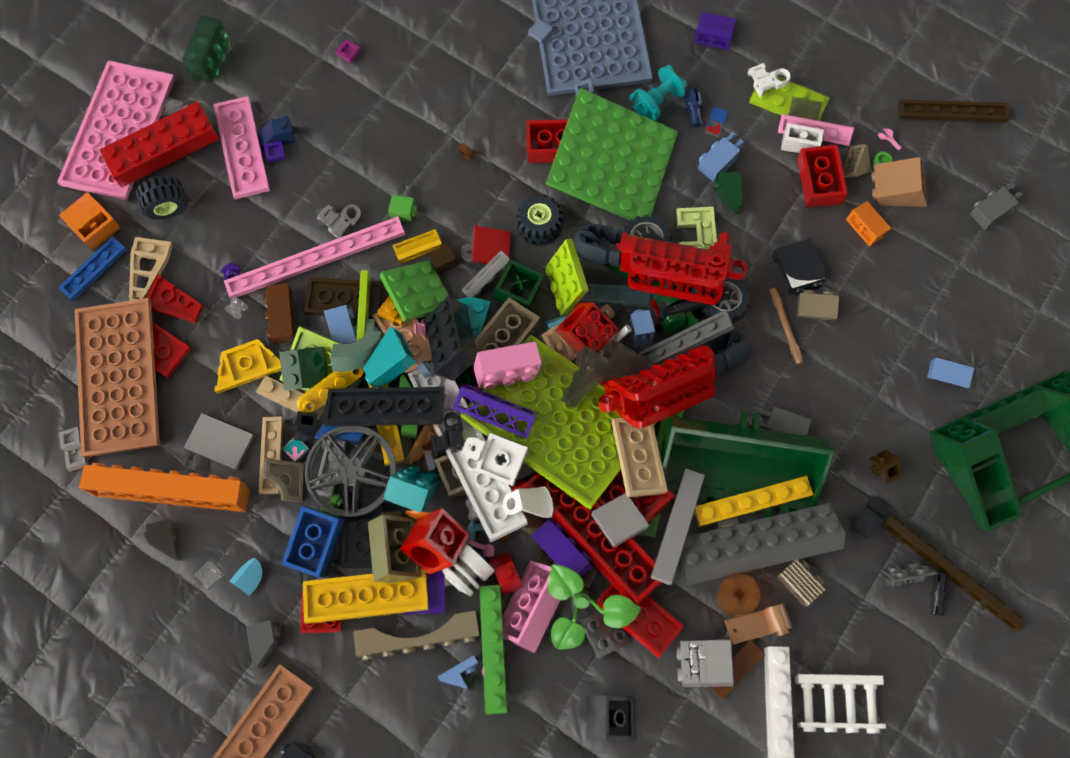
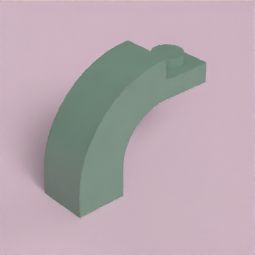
[331,319,382,372]

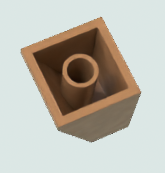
[872,157,927,207]

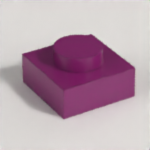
[336,39,361,64]

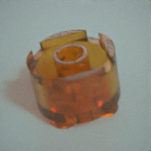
[716,574,760,618]

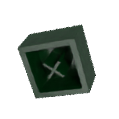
[493,259,544,310]

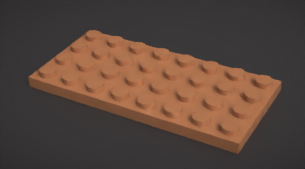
[75,298,160,457]

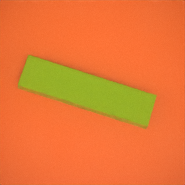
[356,270,371,341]

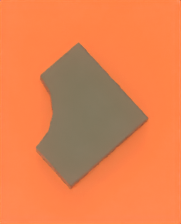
[263,459,304,502]

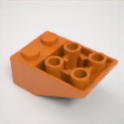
[59,192,121,251]

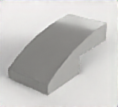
[59,427,88,472]

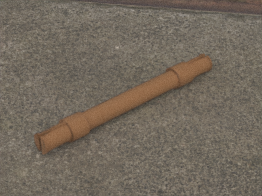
[769,287,804,366]

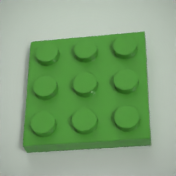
[379,260,449,322]

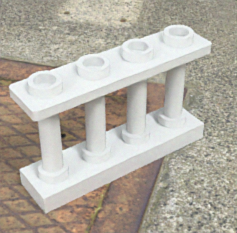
[794,674,886,733]

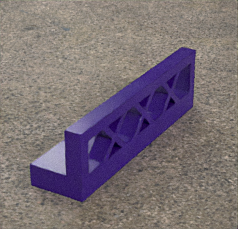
[453,384,538,439]

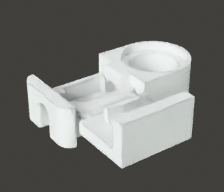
[748,63,790,96]

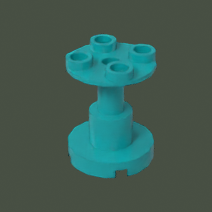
[630,65,687,121]

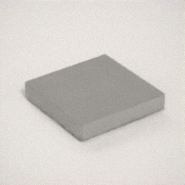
[591,493,649,547]

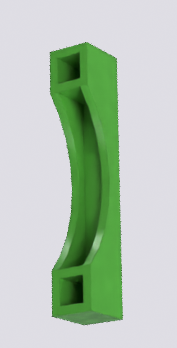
[479,585,508,715]

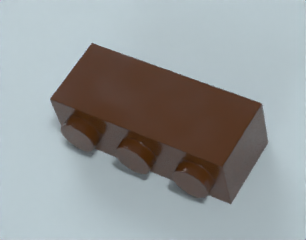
[263,283,296,345]

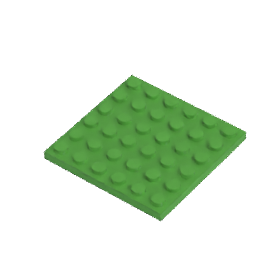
[546,88,678,220]

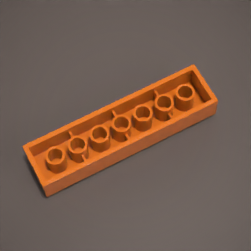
[79,463,251,512]

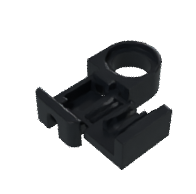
[430,412,465,456]

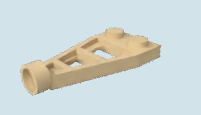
[129,237,173,301]
[540,304,615,361]

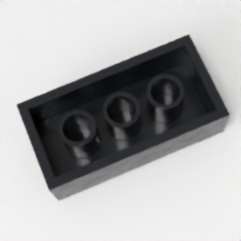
[424,295,477,381]

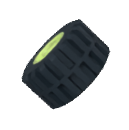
[136,176,188,220]
[516,194,563,246]

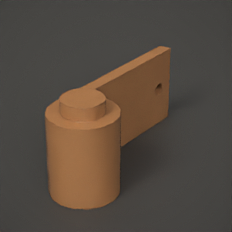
[725,604,792,645]

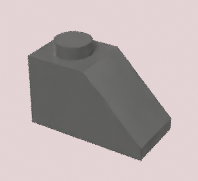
[246,620,280,669]

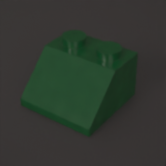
[279,347,328,390]

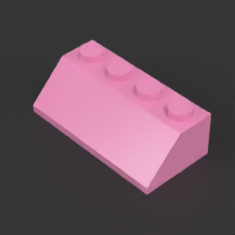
[502,560,560,653]

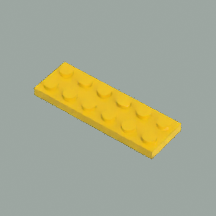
[303,568,429,624]

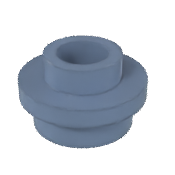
[417,360,434,379]

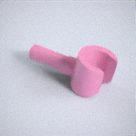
[878,129,902,151]
[414,319,426,335]
[468,539,495,557]

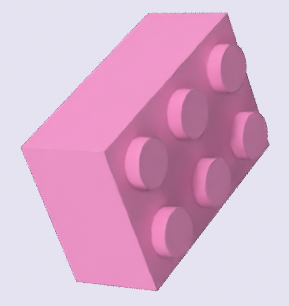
[474,342,542,389]

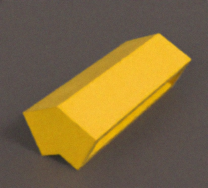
[392,229,442,265]

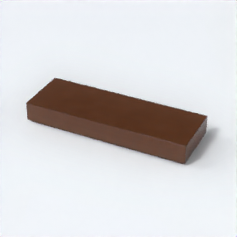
[710,640,765,700]

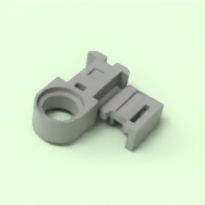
[317,204,361,239]

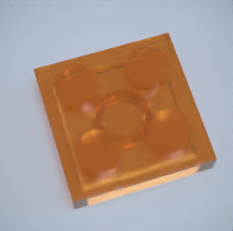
[404,425,434,465]

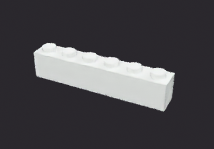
[764,647,794,758]

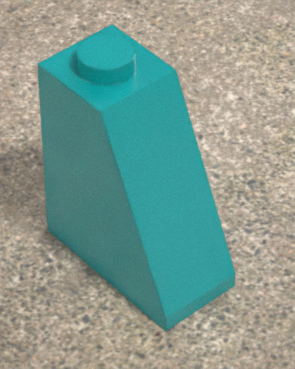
[363,327,417,388]

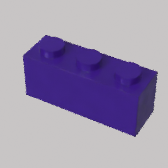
[531,520,592,577]

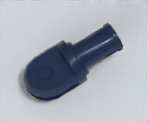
[685,88,703,127]

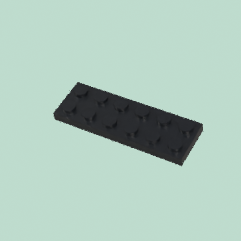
[323,387,446,426]

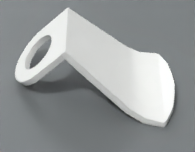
[503,486,553,517]

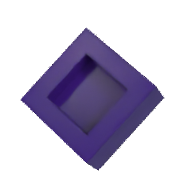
[264,140,286,163]

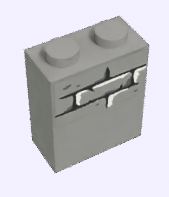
[676,640,733,687]

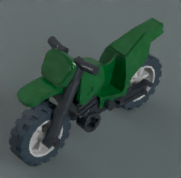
[603,215,750,334]

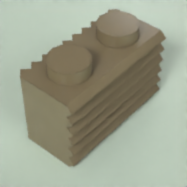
[777,560,826,607]

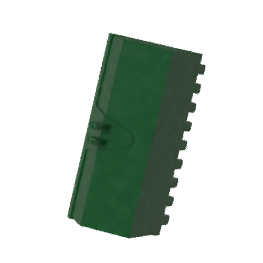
[661,411,835,518]

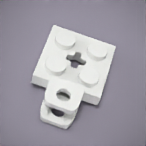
[462,433,528,486]

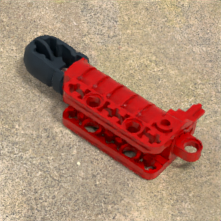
[574,224,748,305]
[598,331,751,428]

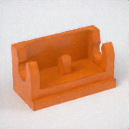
[846,201,891,247]

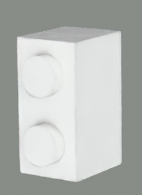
[781,123,824,153]

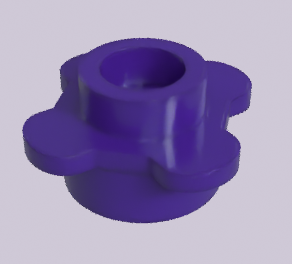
[221,263,242,280]

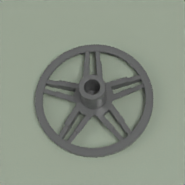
[305,426,396,517]

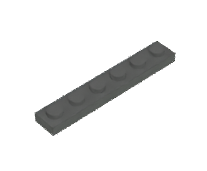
[625,310,735,376]

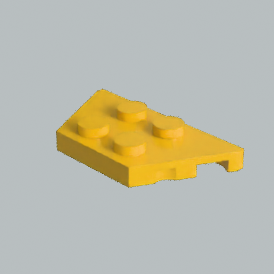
[215,339,282,394]

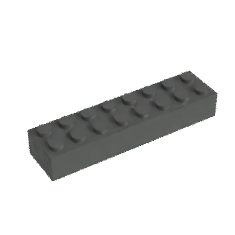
[678,503,845,586]

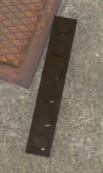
[898,99,1010,122]

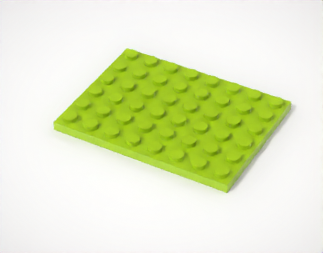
[461,335,657,510]

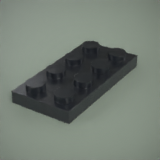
[341,487,385,568]

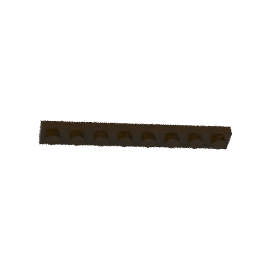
[881,516,1027,632]

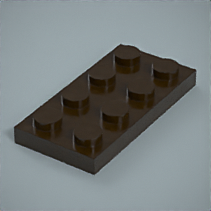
[304,277,383,319]

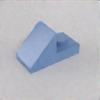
[438,655,479,690]

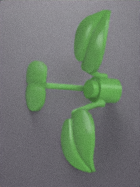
[548,564,640,650]

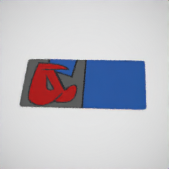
[704,107,728,137]

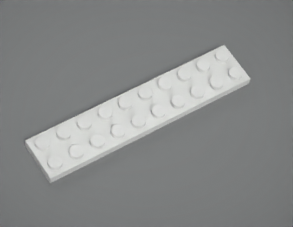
[408,362,528,542]

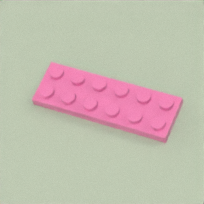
[214,96,270,199]

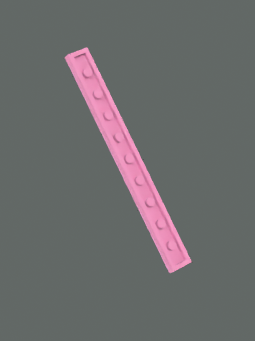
[224,217,405,299]

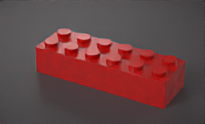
[99,101,219,188]

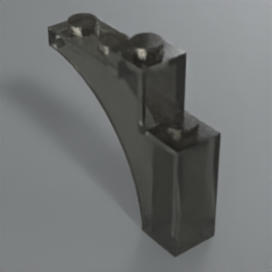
[561,340,655,408]

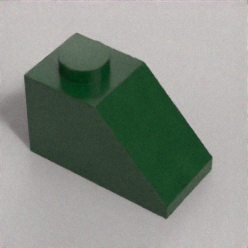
[713,172,742,214]

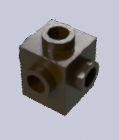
[869,449,904,484]

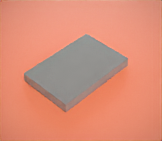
[184,413,254,471]

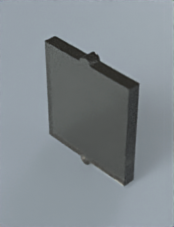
[789,97,822,121]

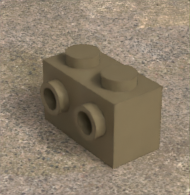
[796,290,839,321]

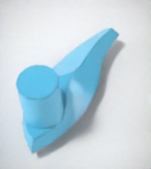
[466,520,484,548]

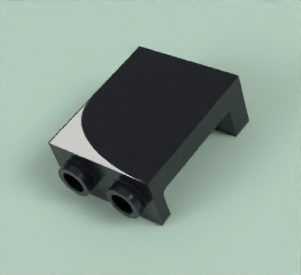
[772,238,827,295]

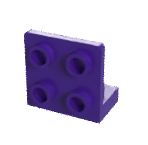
[694,12,736,50]

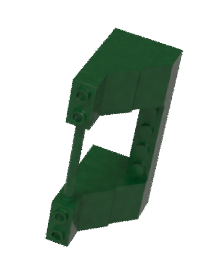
[929,370,1070,532]

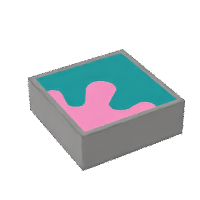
[282,437,310,462]

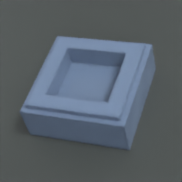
[528,19,553,43]
[424,450,437,471]

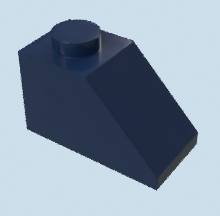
[258,116,296,150]

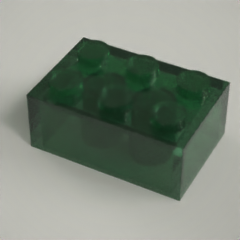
[182,15,230,84]

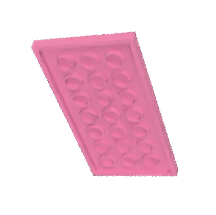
[58,61,175,201]

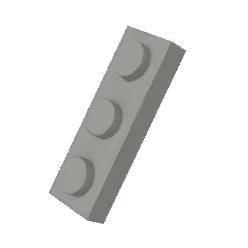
[462,251,510,297]

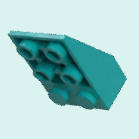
[383,465,442,513]

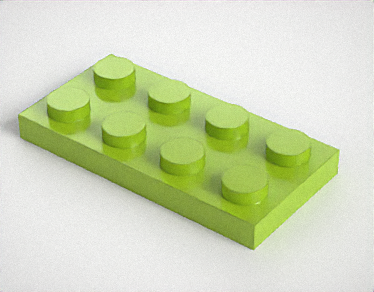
[749,72,830,120]

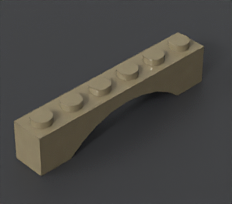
[353,611,480,661]

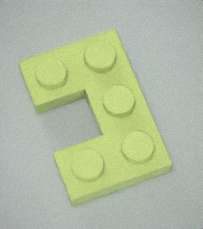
[676,207,717,249]

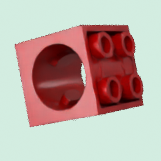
[555,302,619,358]
[400,508,470,574]

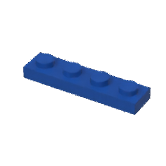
[58,236,127,301]

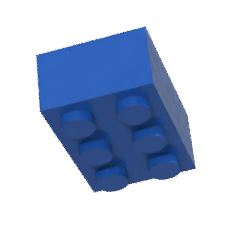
[281,506,345,578]

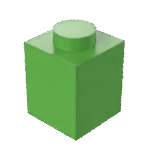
[388,195,417,222]

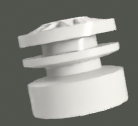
[442,543,494,597]

